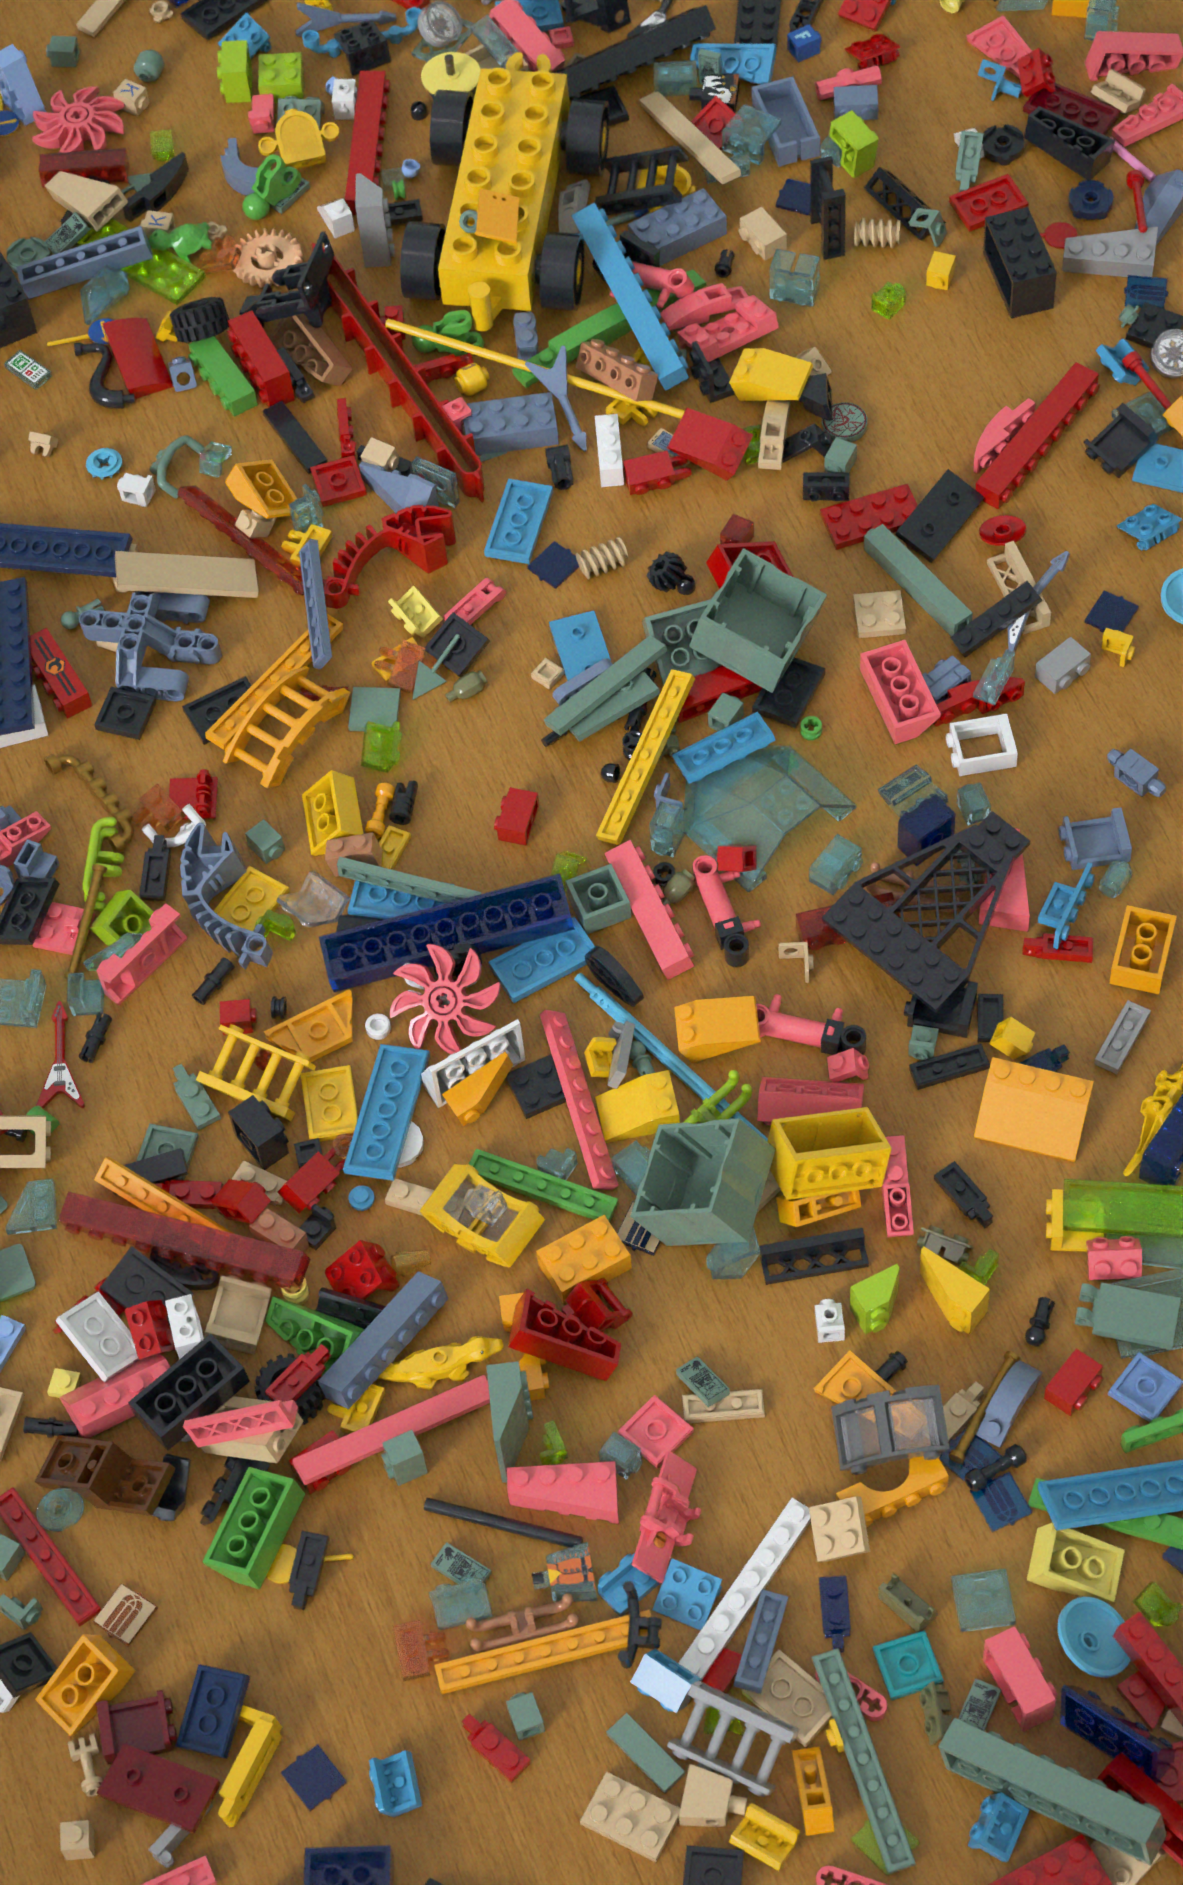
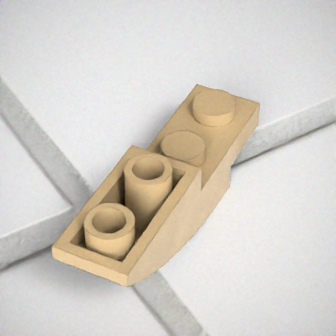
[758,400,790,470]

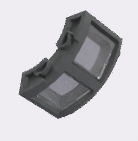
[831,1385,950,1474]

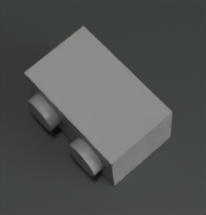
[1035,637,1091,694]

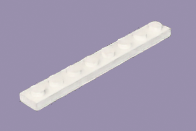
[679,1498,811,1682]

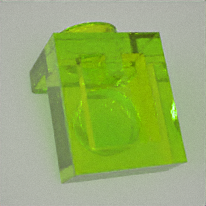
[743,425,762,464]
[959,1249,999,1285]
[539,1420,568,1466]

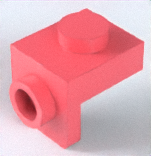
[827,1048,869,1082]

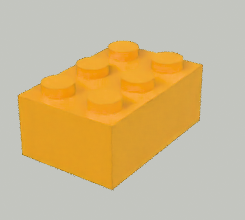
[1109,905,1177,994]
[536,1214,632,1305]

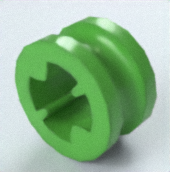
[392,179,406,200]
[800,716,822,740]

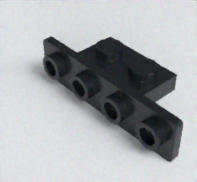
[200,1456,270,1526]

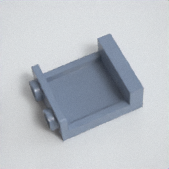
[1058,807,1132,870]

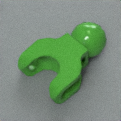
[242,154,302,220]
[411,310,484,356]

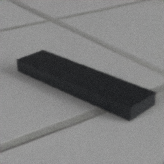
[262,401,328,474]

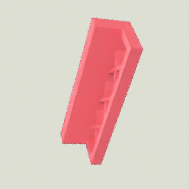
[183,1400,298,1447]

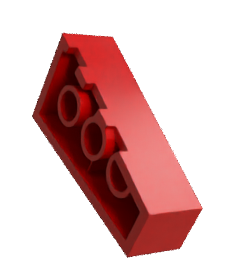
[508,1288,622,1381]

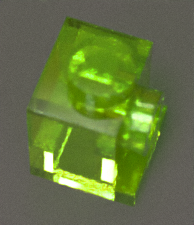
[871,282,906,320]

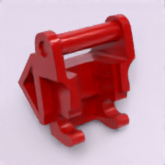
[561,1278,633,1332]

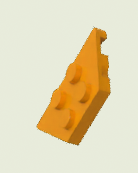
[264,989,353,1062]

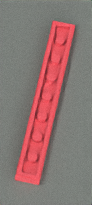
[293,1375,490,1485]

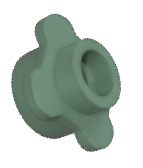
[1118,304,1139,328]

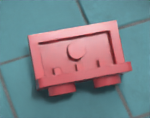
[1086,1236,1142,1280]

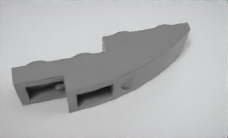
[558,179,591,234]

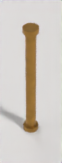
[64,864,107,981]
[949,1351,1021,1464]

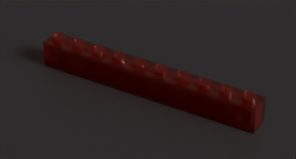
[58,1191,311,1290]

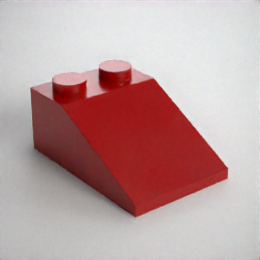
[667,408,753,481]
[706,541,793,589]

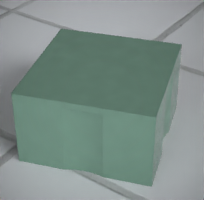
[689,548,827,693]
[630,1118,776,1246]

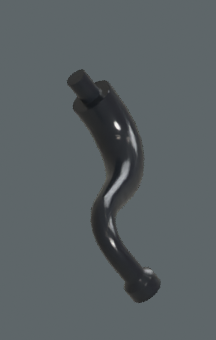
[74,342,135,409]

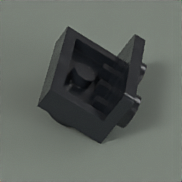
[803,472,850,501]

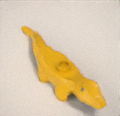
[1123,1064,1183,1176]
[378,1336,504,1390]

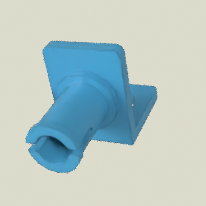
[978,59,1021,101]

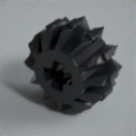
[646,551,687,593]

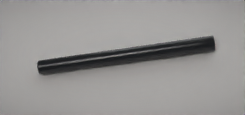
[424,1497,583,1550]

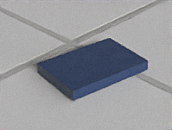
[175,1664,251,1759]

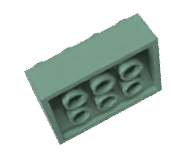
[642,599,723,686]
[486,1361,533,1483]

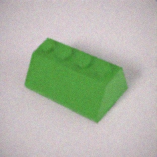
[202,1467,305,1589]

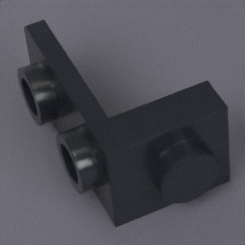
[782,423,833,463]
[152,1454,191,1521]

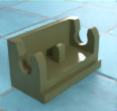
[878,1573,938,1632]

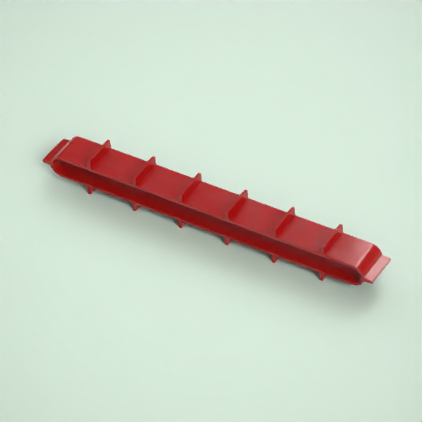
[311,243,485,502]

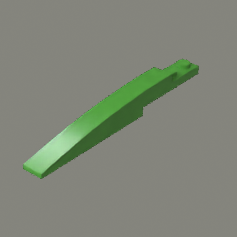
[512,269,706,388]

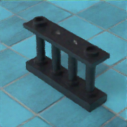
[595,145,689,215]
[810,156,846,260]

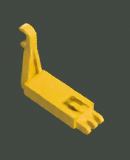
[218,1705,282,1827]

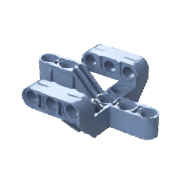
[79,591,222,701]

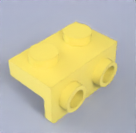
[388,586,443,639]

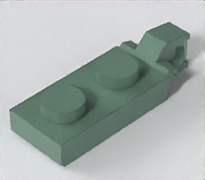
[955,131,983,192]
[172,1064,221,1130]

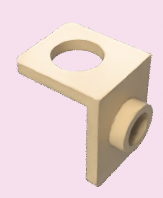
[795,347,831,376]
[779,942,814,983]

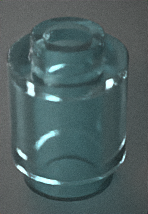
[1099,860,1133,898]

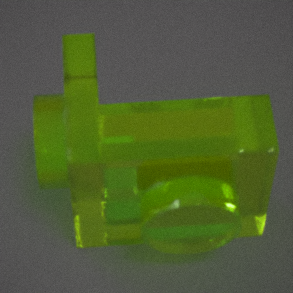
[150,129,175,161]
[255,909,296,941]
[1132,1582,1183,1626]

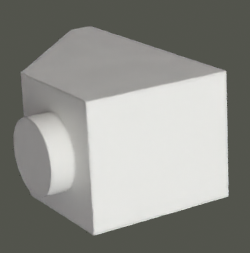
[317,199,355,239]

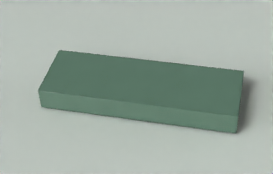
[606,1713,685,1794]

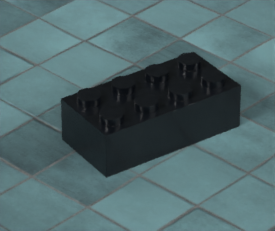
[128,1334,250,1451]

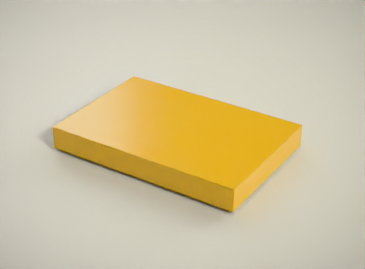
[214,866,290,931]
[301,1065,358,1142]

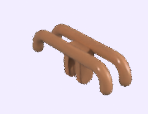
[866,862,967,912]
[466,1593,579,1652]

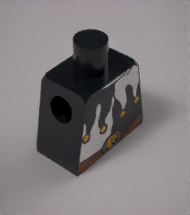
[689,74,740,114]

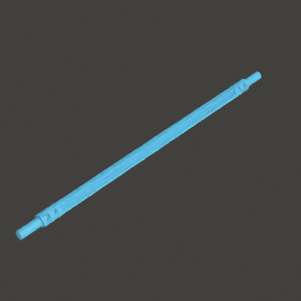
[574,973,768,1141]

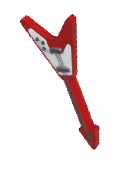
[36,1001,85,1109]

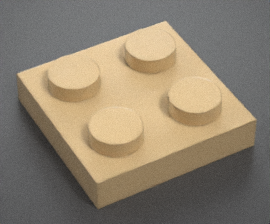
[853,590,906,638]
[809,1496,870,1562]

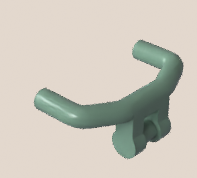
[150,435,205,499]

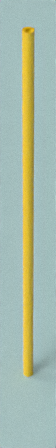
[385,318,685,419]

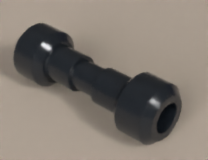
[965,1444,1027,1492]

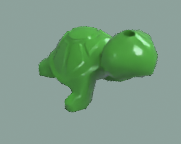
[149,222,213,265]

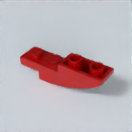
[933,677,1025,727]

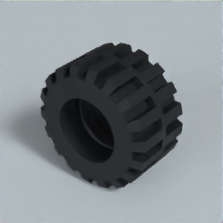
[169,297,229,343]
[255,1354,325,1425]

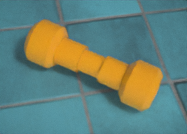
[364,782,395,839]

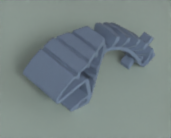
[180,823,273,970]

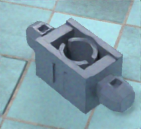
[1107,749,1166,797]

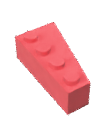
[486,0,565,73]
[1085,31,1183,81]
[507,1461,619,1524]

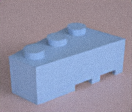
[0,44,46,126]

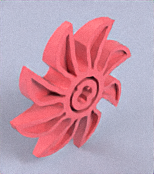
[32,86,125,159]
[390,944,500,1054]

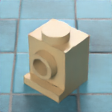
[235,509,277,538]

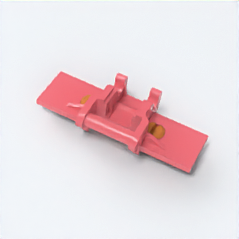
[632,1451,701,1583]

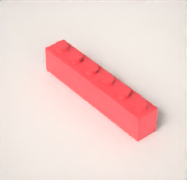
[604,840,695,980]

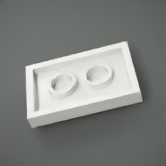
[56,1291,139,1382]

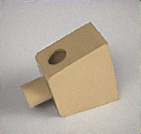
[679,1765,748,1827]

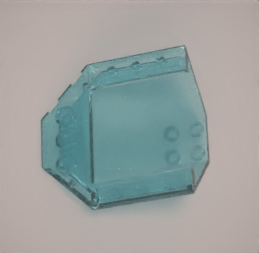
[683,745,857,892]

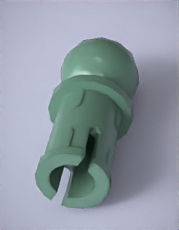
[61,598,104,630]
[629,1041,656,1076]

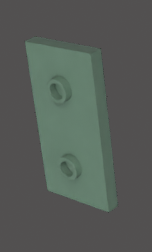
[554,671,660,742]

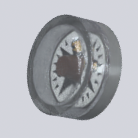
[418,1,462,47]
[1150,329,1183,378]

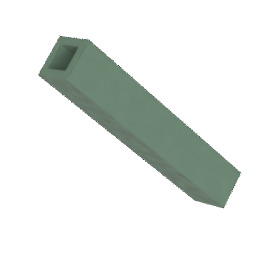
[864,524,973,636]

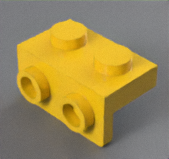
[729,1803,800,1871]

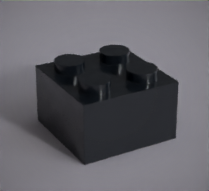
[228,1095,289,1170]

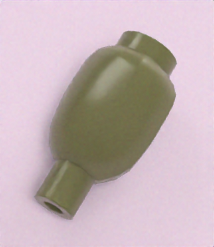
[445,671,487,702]
[662,869,695,905]

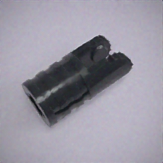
[389,781,418,825]

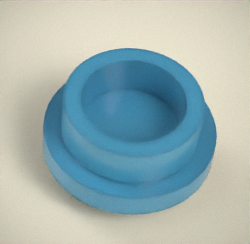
[349,1186,375,1211]

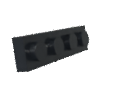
[950,581,1042,658]

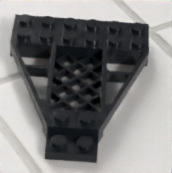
[822,811,1030,1013]

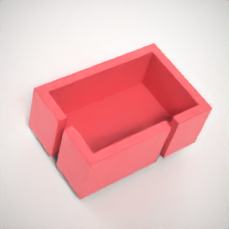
[983,1626,1057,1732]

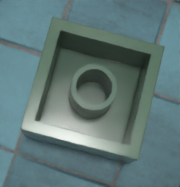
[565,864,631,934]

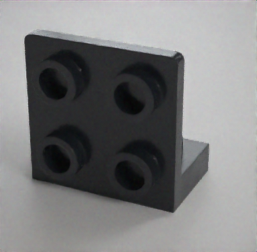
[334,20,391,76]
[690,341,735,403]

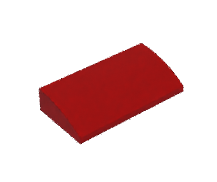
[102,318,173,399]

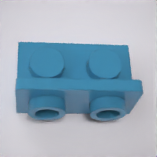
[598,1553,660,1617]
[968,1793,1029,1862]

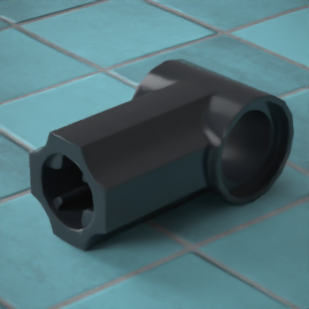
[545,445,574,490]

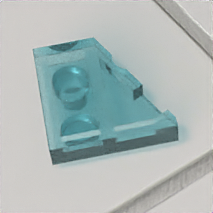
[6,1178,57,1235]

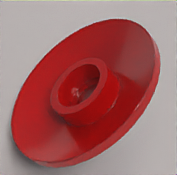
[979,515,1026,546]

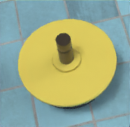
[421,52,480,100]

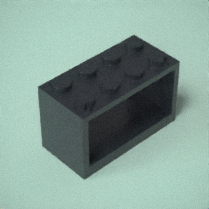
[983,207,1057,319]
[0,251,37,348]

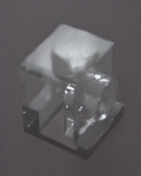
[464,1184,508,1226]

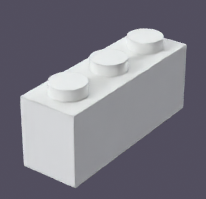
[595,414,624,487]

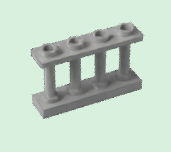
[667,1681,800,1796]

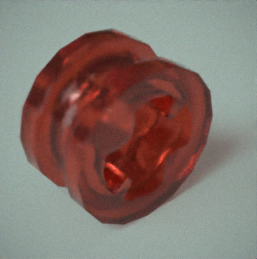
[254,1049,272,1071]

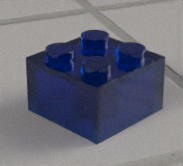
[897,794,956,866]

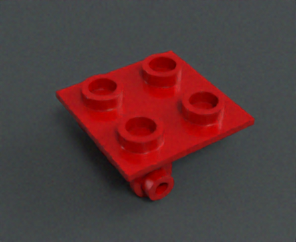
[845,34,901,70]
[168,769,218,820]

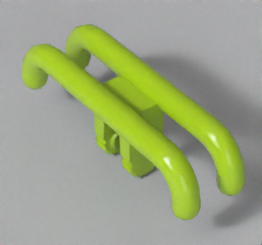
[82,817,124,912]
[682,1070,753,1124]

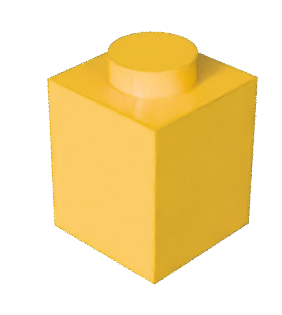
[926,251,956,290]
[989,1017,1035,1060]

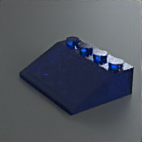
[1060,1684,1175,1784]

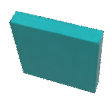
[872,1630,944,1701]

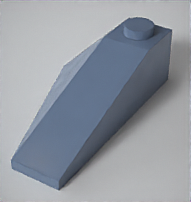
[1135,169,1183,245]
[359,462,439,514]

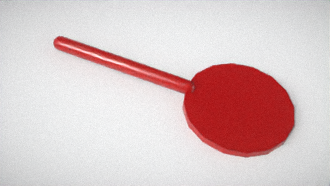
[1040,222,1077,249]

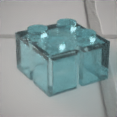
[769,249,820,307]

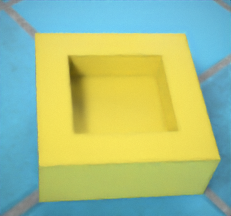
[47,1368,82,1398]

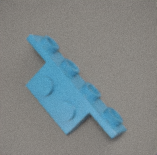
[1038,862,1095,949]

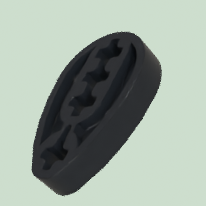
[585,946,644,1007]
[150,1234,220,1291]

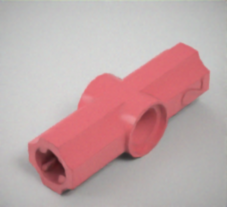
[815,65,882,100]

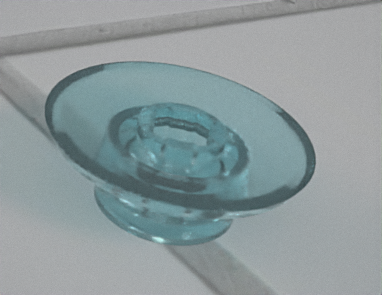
[36,1488,84,1531]

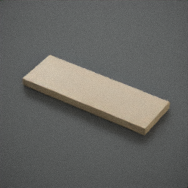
[115,551,258,598]

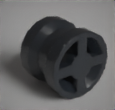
[622,731,642,760]

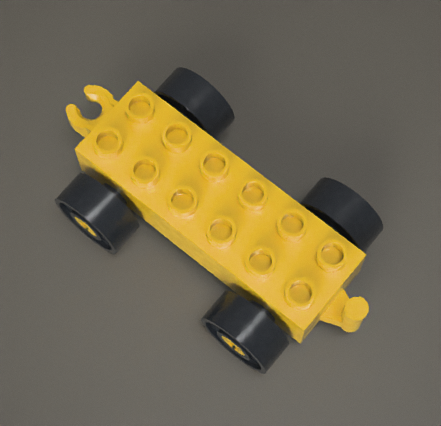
[400,52,610,331]

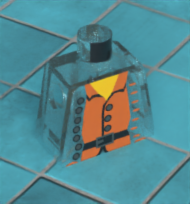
[532,1542,597,1601]

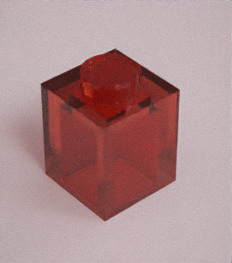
[720,514,754,544]

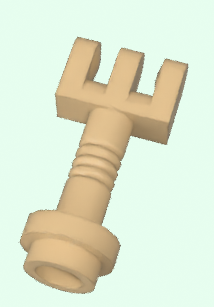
[67,1733,103,1796]

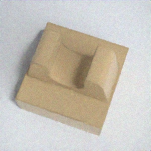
[28,431,59,457]

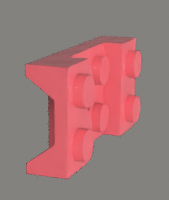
[677,295,779,362]
[96,903,187,1005]

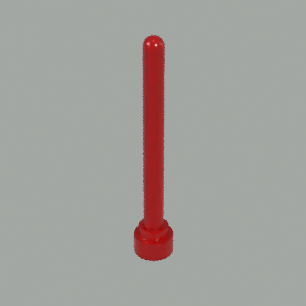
[1126,170,1147,233]
[1122,351,1172,411]

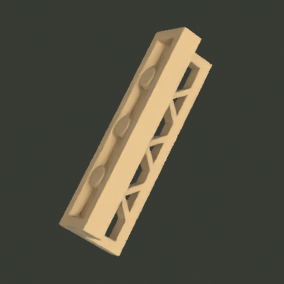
[987,541,1051,634]

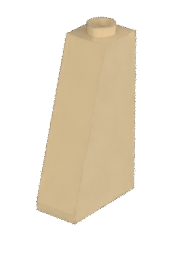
[45,171,128,231]

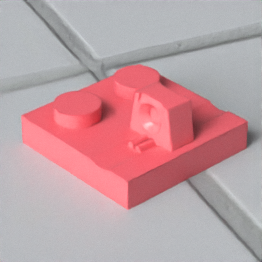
[33,902,95,955]

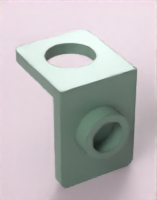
[909,208,947,247]

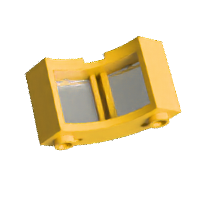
[419,1164,545,1267]

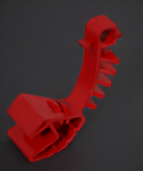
[322,505,456,609]

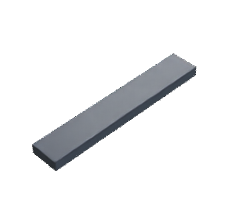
[299,539,332,669]

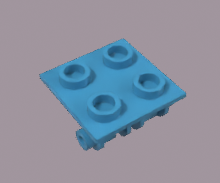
[218,12,271,58]
[1117,504,1182,551]
[652,1558,722,1630]

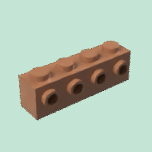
[576,339,658,402]

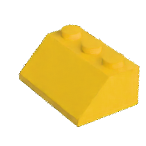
[302,770,363,856]

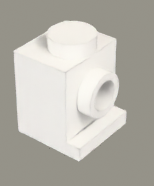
[117,473,156,507]
[815,1299,845,1343]

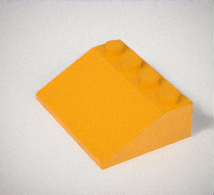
[974,1057,1094,1162]

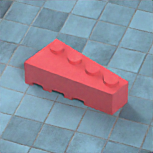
[979,828,1030,932]

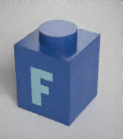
[787,24,822,63]

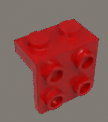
[325,1240,400,1300]

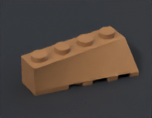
[269,314,353,386]

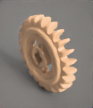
[231,228,303,288]

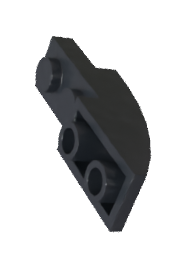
[123,152,189,223]

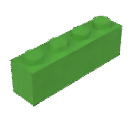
[188,336,258,417]

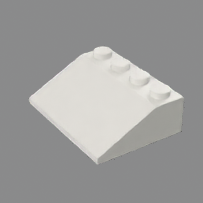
[421,1019,526,1108]

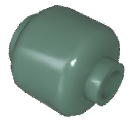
[134,50,164,82]

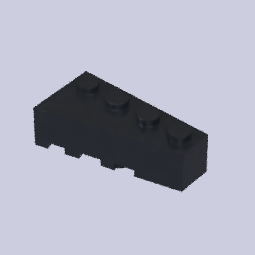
[1024,106,1115,181]

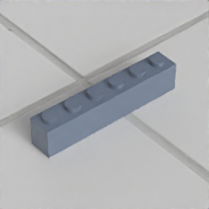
[16,226,153,299]
[318,1271,448,1409]

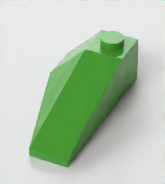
[265,1296,364,1376]

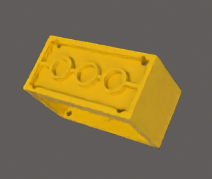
[767,1107,892,1200]

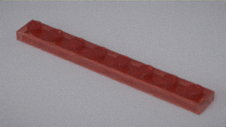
[177,485,304,595]

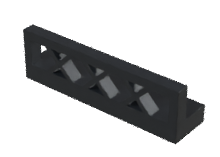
[864,167,946,241]
[759,1228,869,1285]

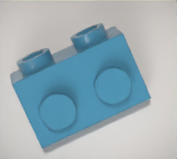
[1096,339,1149,385]
[369,1750,422,1817]

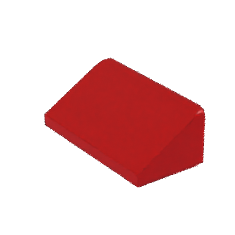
[701,1648,742,1694]

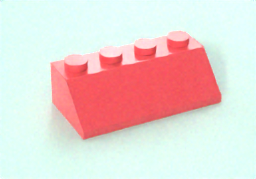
[860,640,941,744]
[757,1077,864,1125]
[60,1354,171,1439]

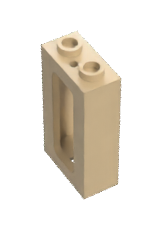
[0,1115,51,1168]
[201,1396,303,1463]

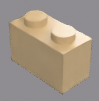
[739,207,787,260]

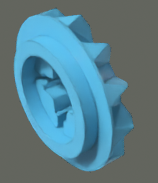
[86,448,123,480]

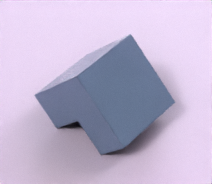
[13,839,60,878]

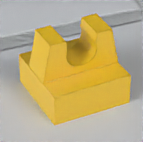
[155,310,177,342]

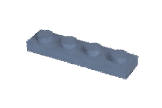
[734,1589,788,1694]

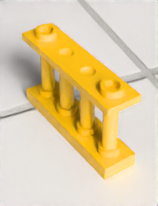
[196,1024,316,1122]

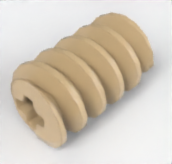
[854,218,901,248]
[576,537,628,580]

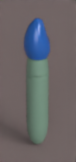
[605,209,648,227]

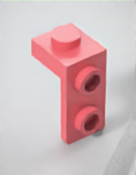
[248,94,274,134]

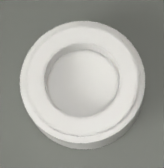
[365,1014,391,1040]

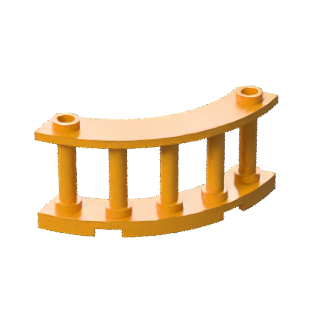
[223,666,350,789]

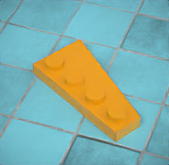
[813,1350,927,1441]

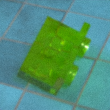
[361,721,402,773]

